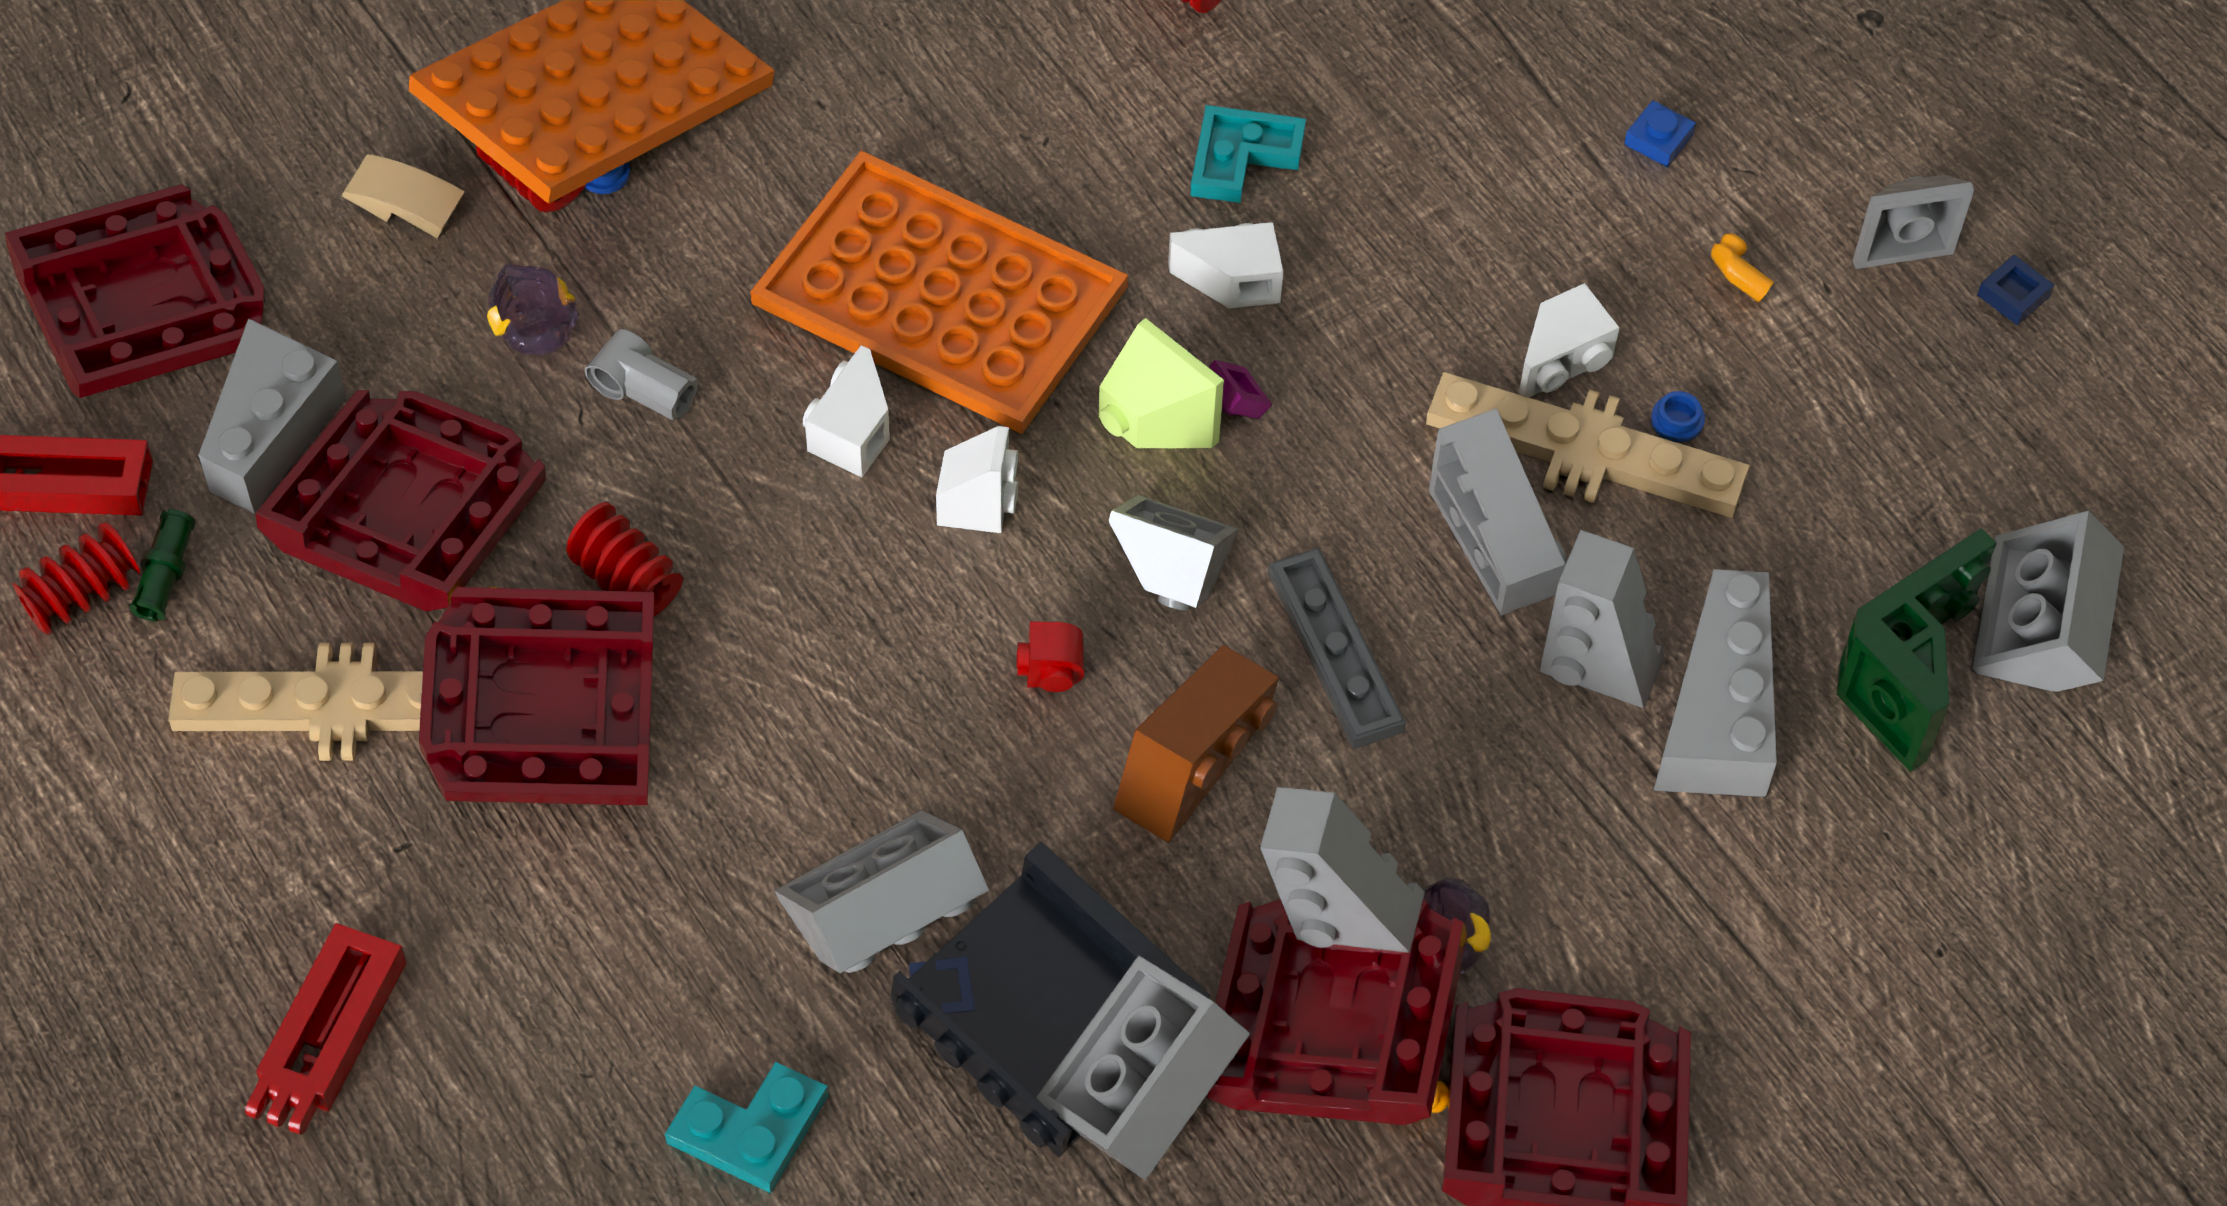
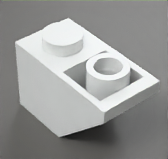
[1168,222,1283,309]
[1519,283,1619,398]
[803,345,890,477]
[936,426,1018,533]

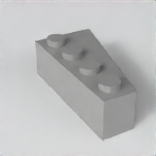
[1654,569,1777,797]

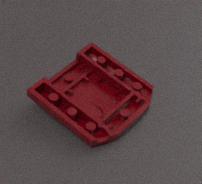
[5,184,265,398]
[255,390,546,612]
[419,587,654,805]
[1205,899,1468,1125]
[1442,988,1691,1206]

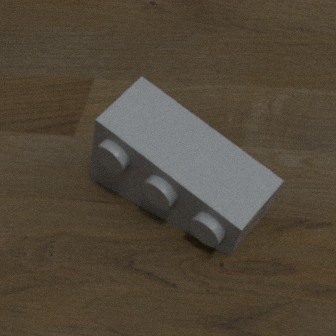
[198,318,347,514]
[1429,408,1567,615]
[1540,530,1665,708]
[1260,787,1425,953]

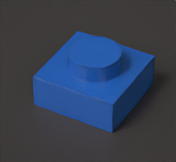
[1624,100,1696,168]

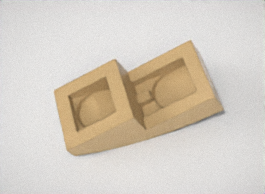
[342,154,465,239]

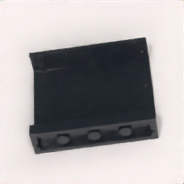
[891,842,1211,1157]

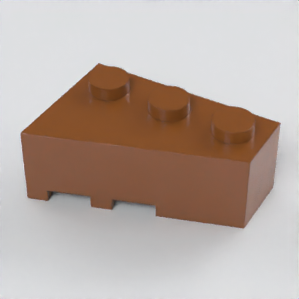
[1113,645,1279,843]

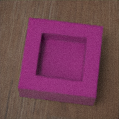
[1208,360,1272,419]

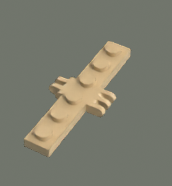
[1426,372,1750,518]
[168,642,423,761]

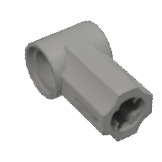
[584,329,699,420]

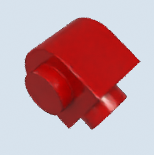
[1016,621,1084,692]

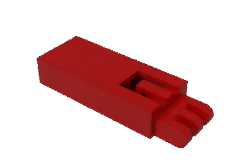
[0,435,153,516]
[245,923,407,1135]

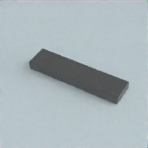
[1268,548,1406,750]

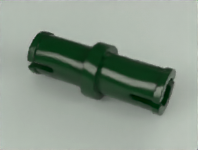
[129,509,196,622]

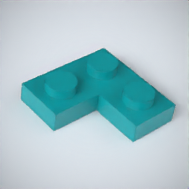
[1190,105,1306,203]
[665,1062,829,1193]

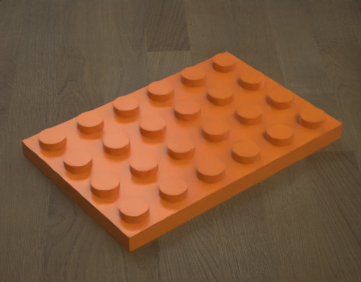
[409,0,775,204]
[750,150,1128,434]

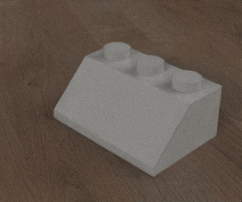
[1972,511,2124,692]
[774,810,989,973]
[1036,956,1250,1180]

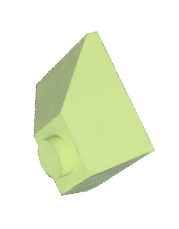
[1099,318,1224,448]

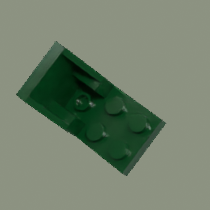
[1836,528,1997,772]

